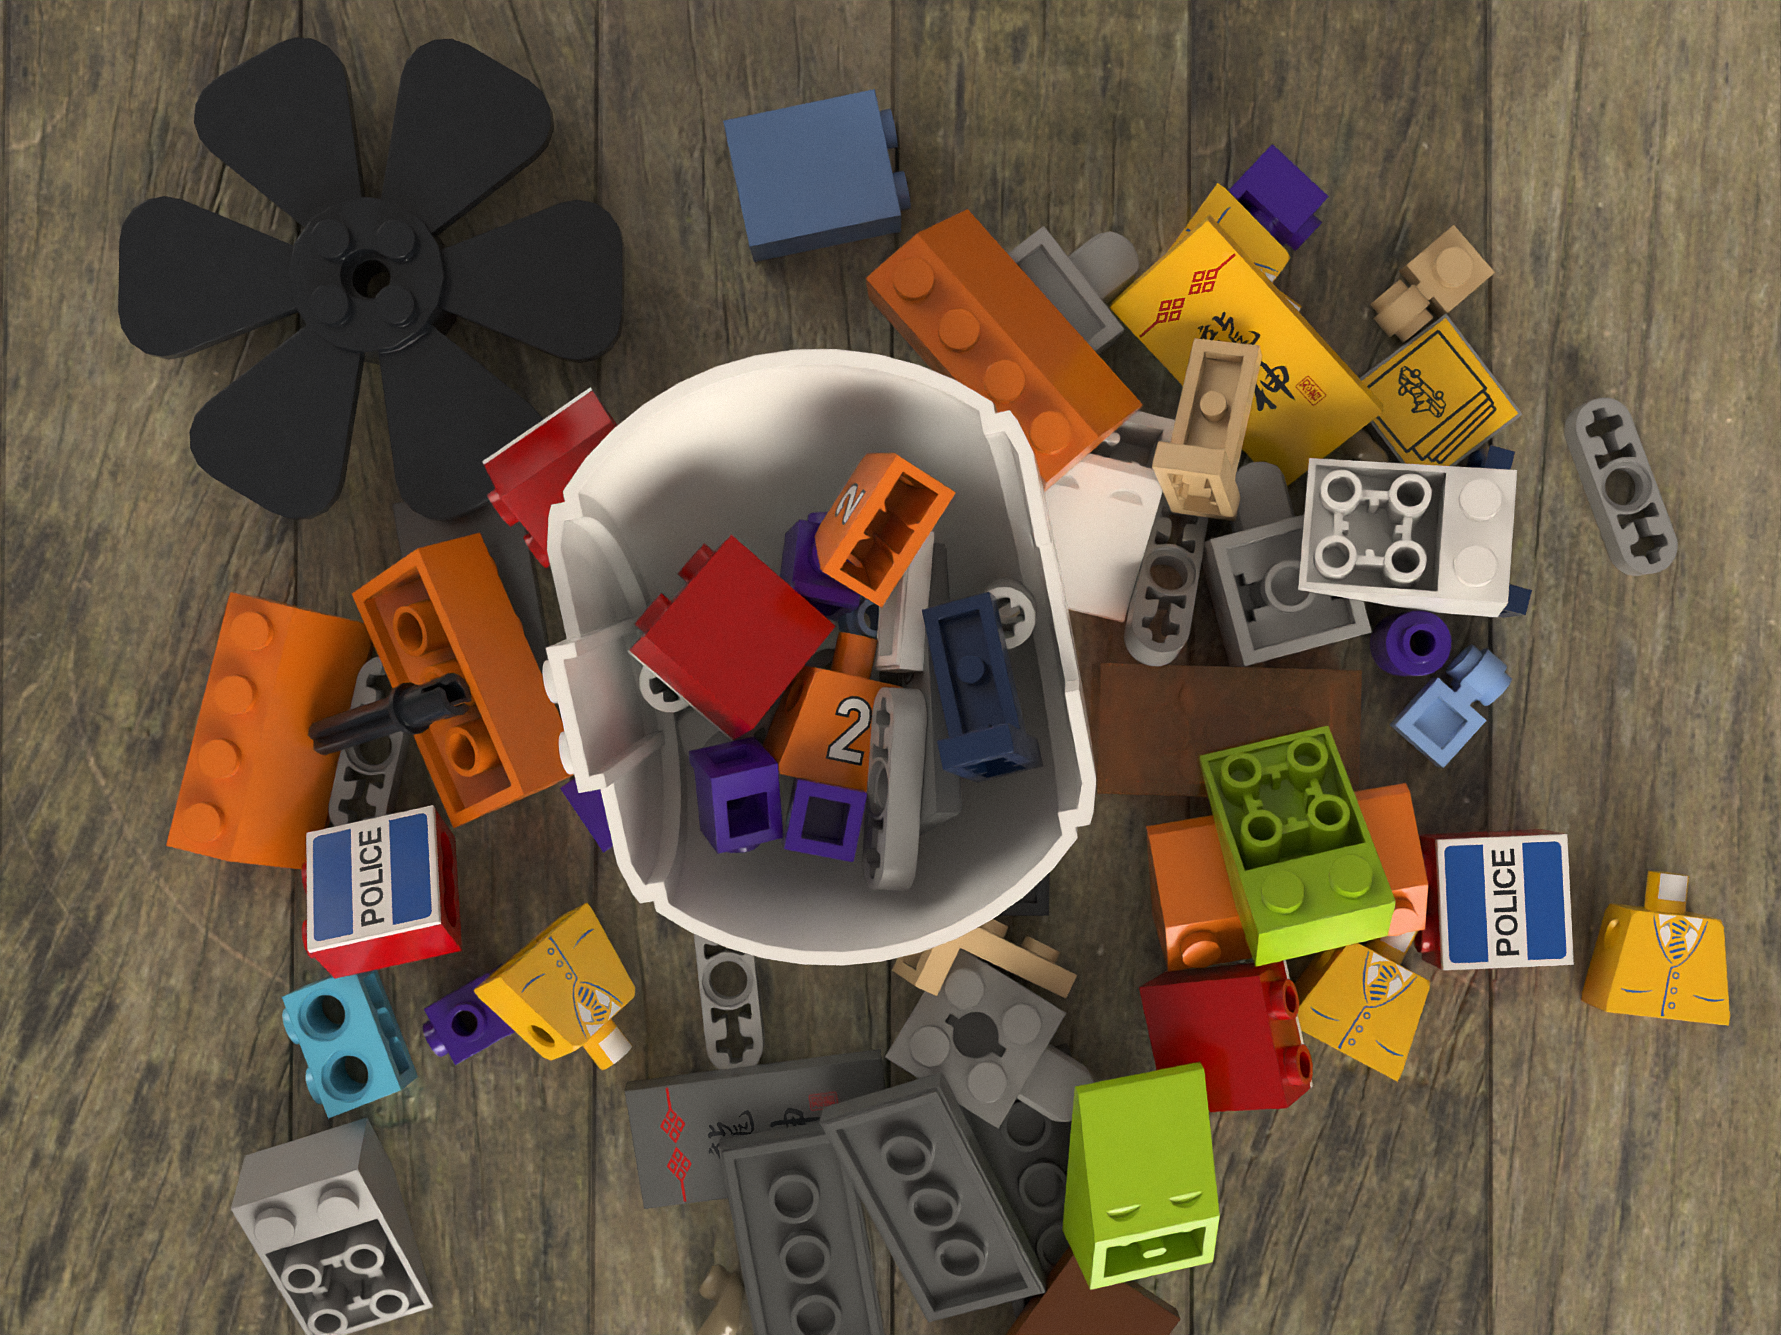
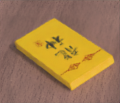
[1110,214,1383,486]

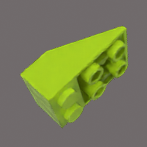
[1199,726,1396,967]
[1062,1062,1220,1290]

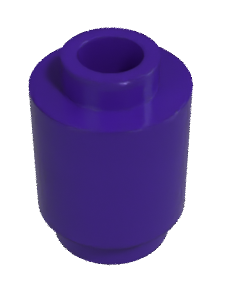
[1370,611,1451,676]

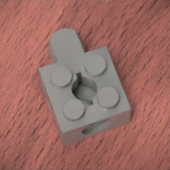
[1008,226,1139,356]
[1201,462,1372,667]
[885,948,1093,1129]

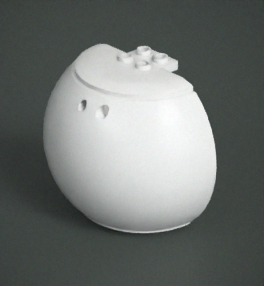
[542,349,1096,966]

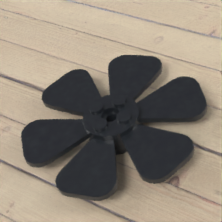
[118,37,625,521]

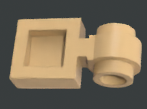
[1370,225,1495,343]

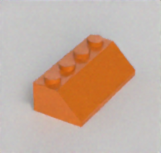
[865,209,1143,492]
[352,532,574,829]
[166,592,374,869]
[1146,783,1428,972]

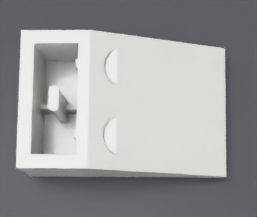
[1044,411,1175,623]
[1298,458,1517,617]

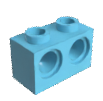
[282,970,418,1119]

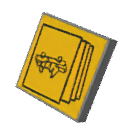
[1360,314,1522,466]

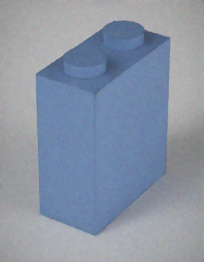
[723,89,911,262]

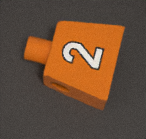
[814,453,956,608]
[763,632,903,792]

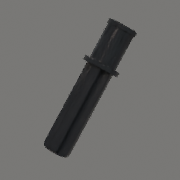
[308,673,472,755]

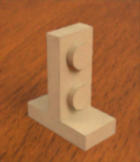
[1152,338,1262,521]
[892,919,1077,998]

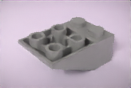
[231,1118,434,1335]

